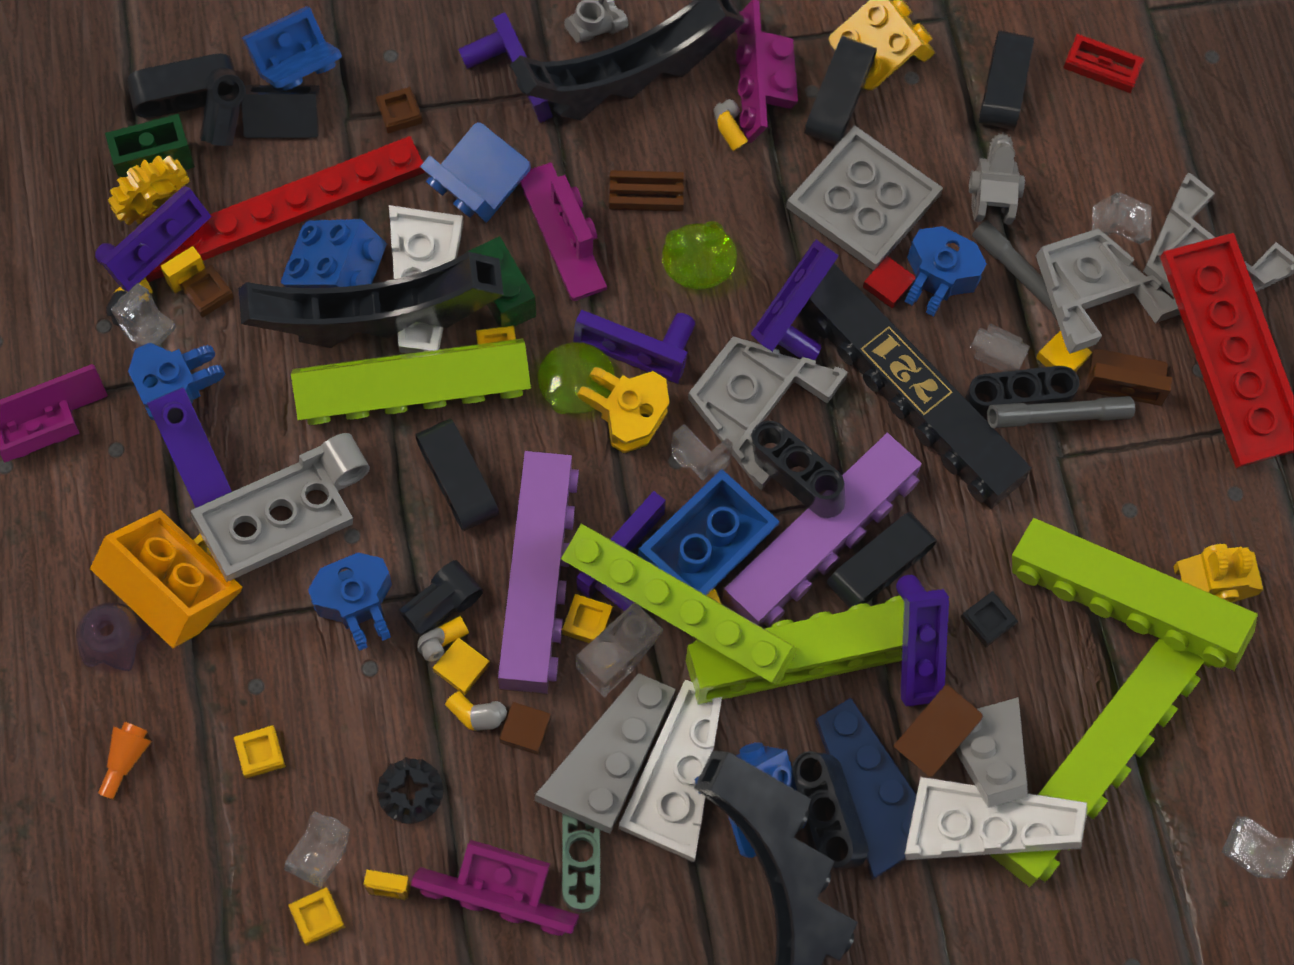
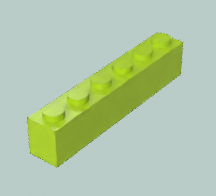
[291,338,531,425]
[1012,517,1258,671]
[561,524,799,684]
[686,596,904,705]

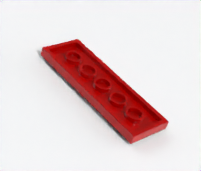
[1160,233,1294,468]

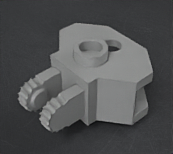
[969,133,1025,225]

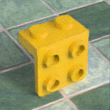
[829,0,936,90]

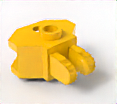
[577,367,670,453]
[1173,544,1263,602]

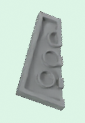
[534,673,675,834]

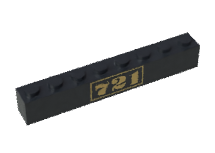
[788,263,1032,509]

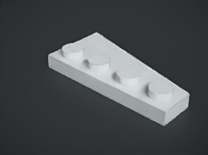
[389,205,464,354]
[619,679,722,862]
[905,777,1087,860]

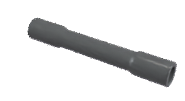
[972,220,1057,320]
[987,396,1135,428]

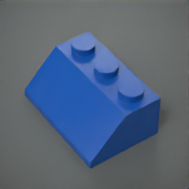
[638,469,780,595]

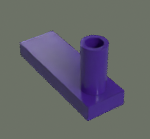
[458,12,553,123]
[95,186,212,292]
[750,239,839,360]
[573,310,696,384]
[147,387,232,508]
[577,491,666,617]
[896,575,949,707]

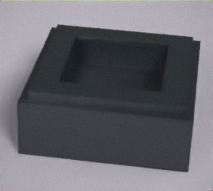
[960,591,1018,648]

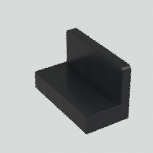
[242,85,320,138]

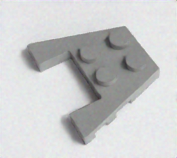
[1143,172,1294,297]
[1036,228,1180,353]
[688,336,848,490]

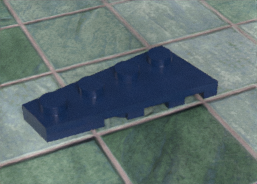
[815,698,916,880]

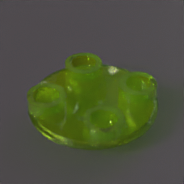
[662,221,737,289]
[538,342,615,414]

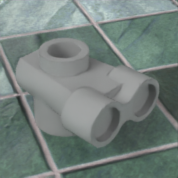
[564,0,628,42]

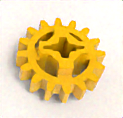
[108,156,190,225]

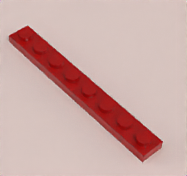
[145,136,426,283]

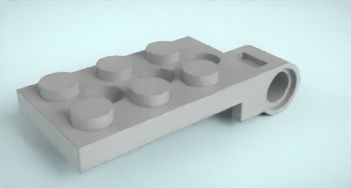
[191,433,370,582]

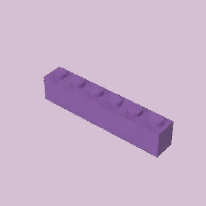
[722,432,922,628]
[498,451,579,694]

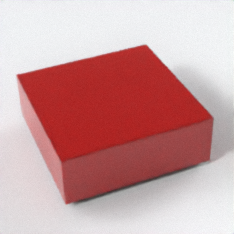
[863,256,916,309]

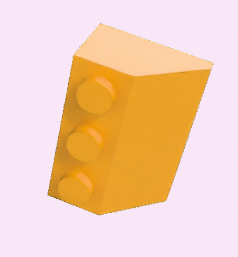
[90,509,243,648]

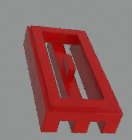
[1063,33,1145,94]

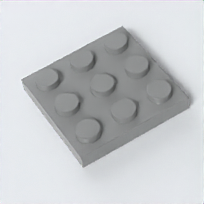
[786,125,943,271]

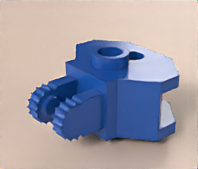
[905,226,987,316]
[128,343,225,421]
[308,552,392,651]

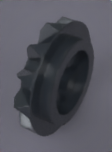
[377,757,443,824]

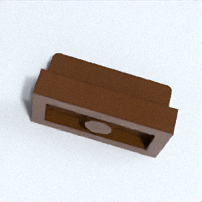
[1086,348,1172,406]
[893,684,983,777]

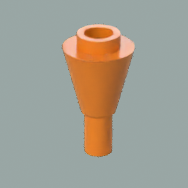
[98,721,152,799]

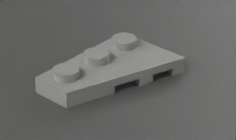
[956,697,1028,808]

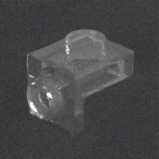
[1092,192,1152,244]
[111,283,176,346]
[671,424,733,481]
[284,811,350,888]
[1222,816,1294,879]

